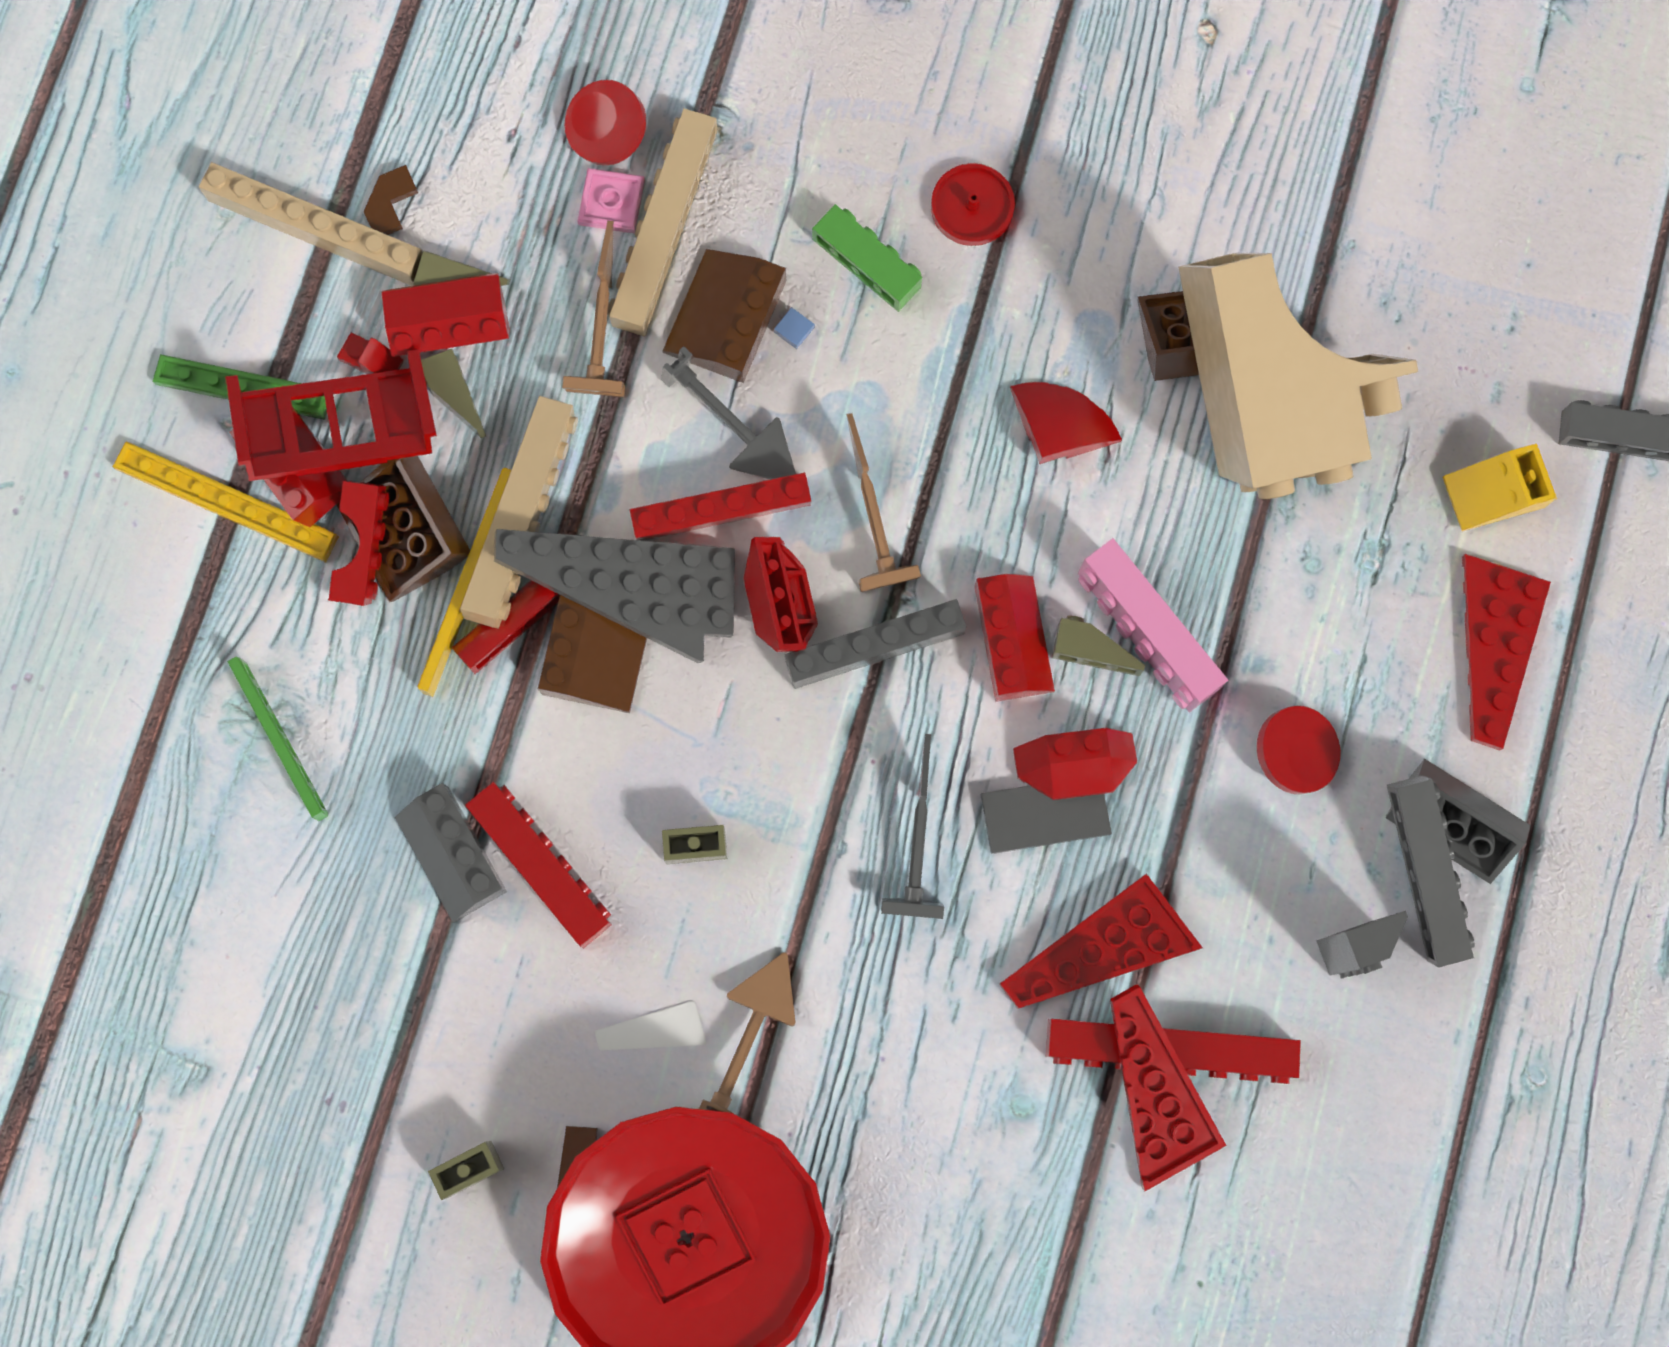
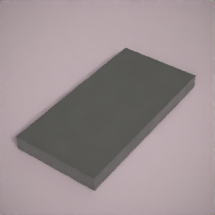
[981,786,1112,854]

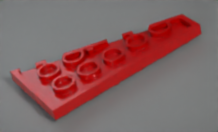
[1462,554,1551,751]
[999,873,1203,1009]
[1110,984,1227,1192]

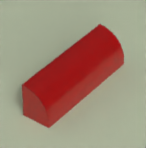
[452,580,560,674]

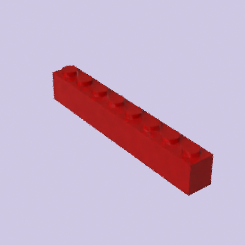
[1045,1019,1301,1084]

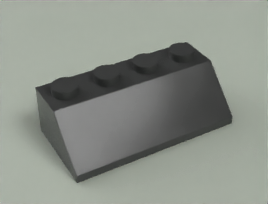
[1385,759,1530,884]
[395,783,507,923]
[1316,911,1408,979]

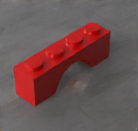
[328,481,389,606]

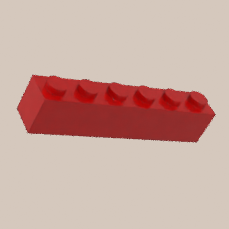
[629,472,812,541]
[465,782,612,949]

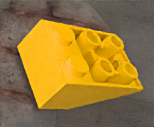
[1442,443,1557,532]

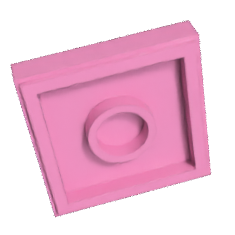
[578,168,645,234]

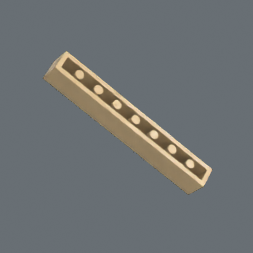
[608,108,718,336]
[199,162,423,286]
[460,396,578,629]

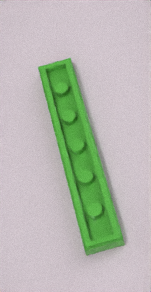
[152,354,327,420]
[227,656,329,821]

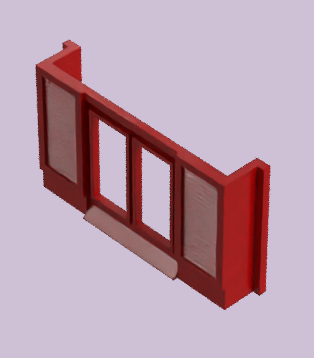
[225,349,437,481]

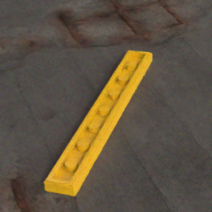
[112,441,339,563]
[417,467,511,697]

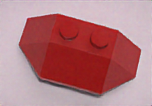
[743,537,818,652]
[1013,728,1137,800]

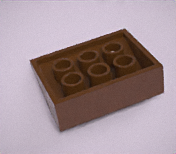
[662,249,787,383]
[1137,291,1199,381]
[336,456,470,602]
[537,595,647,713]

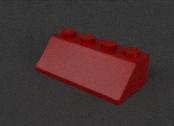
[381,273,510,357]
[229,406,348,527]
[974,574,1055,702]

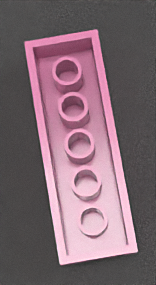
[1078,538,1228,713]

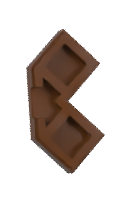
[363,165,418,235]

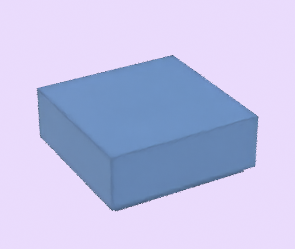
[774,307,815,349]

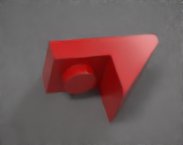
[337,332,404,374]

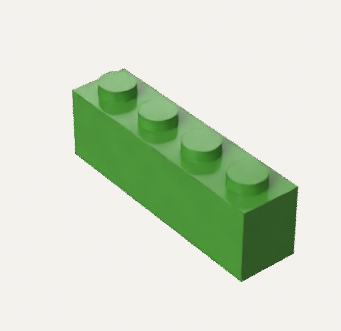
[812,204,922,312]

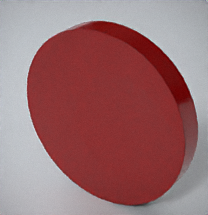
[564,80,646,166]
[931,163,1015,246]
[1257,706,1341,795]

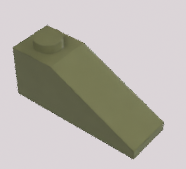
[413,251,511,286]
[421,349,486,438]
[1052,615,1145,676]

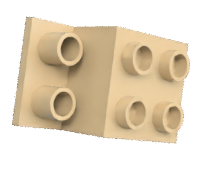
[1178,253,1418,499]

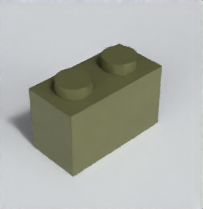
[662,825,728,865]
[428,1141,504,1200]

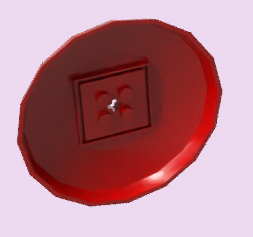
[540,1107,830,1347]

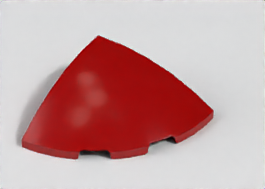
[1010,382,1122,464]

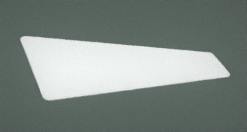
[595,1001,706,1050]

